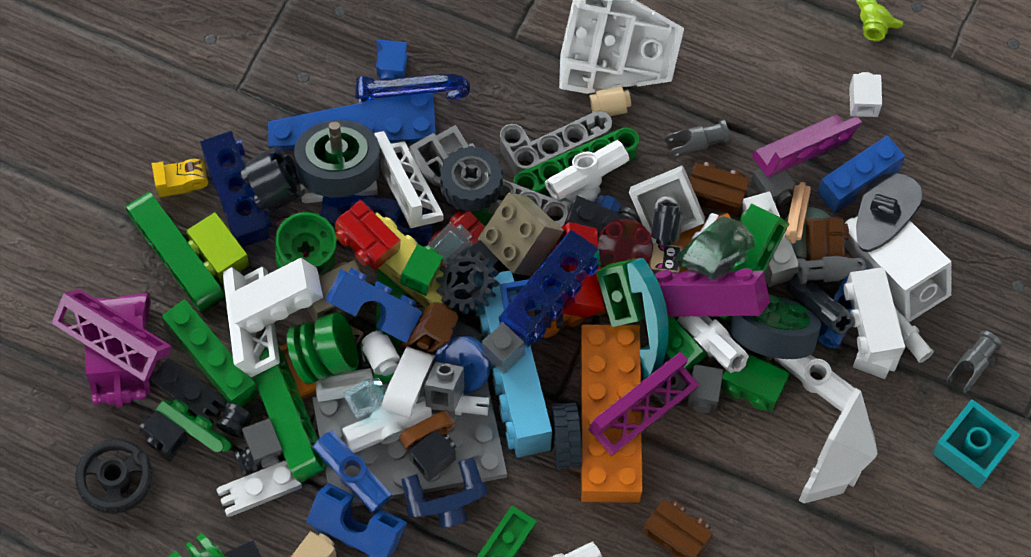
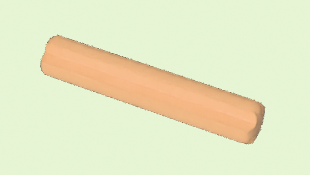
[785,182,811,243]

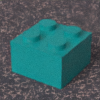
[931,399,1020,489]

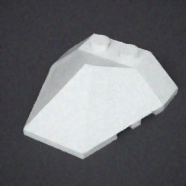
[559,0,684,94]
[799,388,877,503]

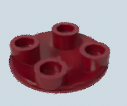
[598,219,653,267]

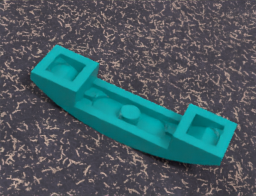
[627,258,668,378]

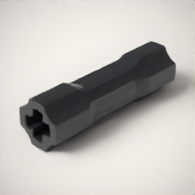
[787,273,854,335]

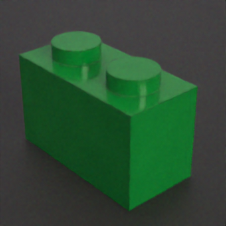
[596,258,645,327]
[721,354,790,412]

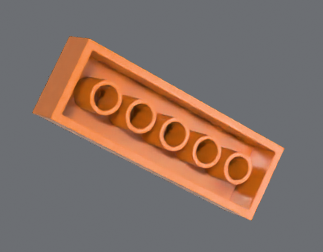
[580,325,642,503]

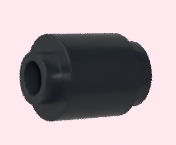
[651,202,683,246]

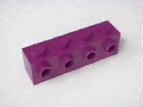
[655,268,770,317]

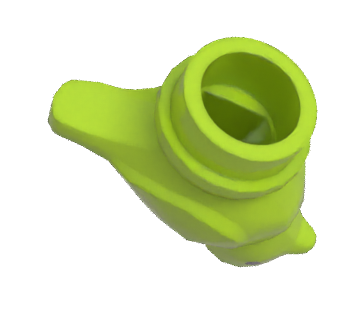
[856,0,903,41]

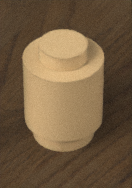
[590,86,631,116]

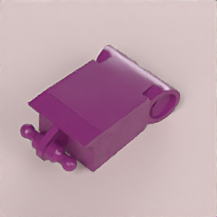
[84,293,151,407]

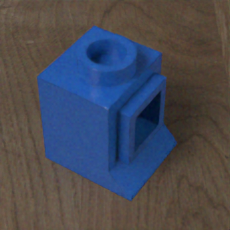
[376,39,408,85]

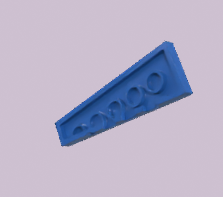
[268,89,436,151]

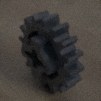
[436,250,500,315]

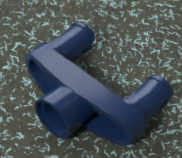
[401,457,488,529]

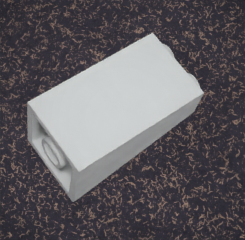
[844,216,951,322]

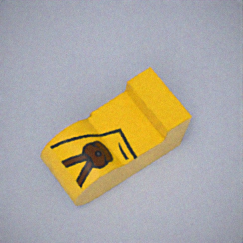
[152,159,208,198]

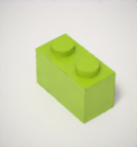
[187,212,249,284]

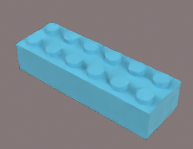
[475,271,552,458]

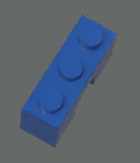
[817,135,905,214]
[325,268,422,343]
[306,483,407,557]

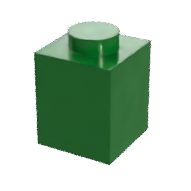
[400,244,443,296]

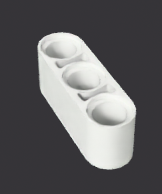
[381,346,435,419]

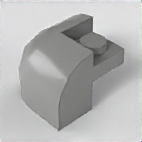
[408,125,475,187]

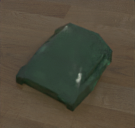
[674,216,755,280]

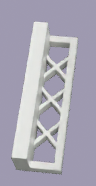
[374,131,443,228]
[223,266,280,377]

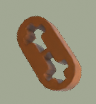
[399,411,455,451]

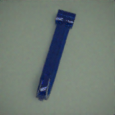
[355,74,471,103]

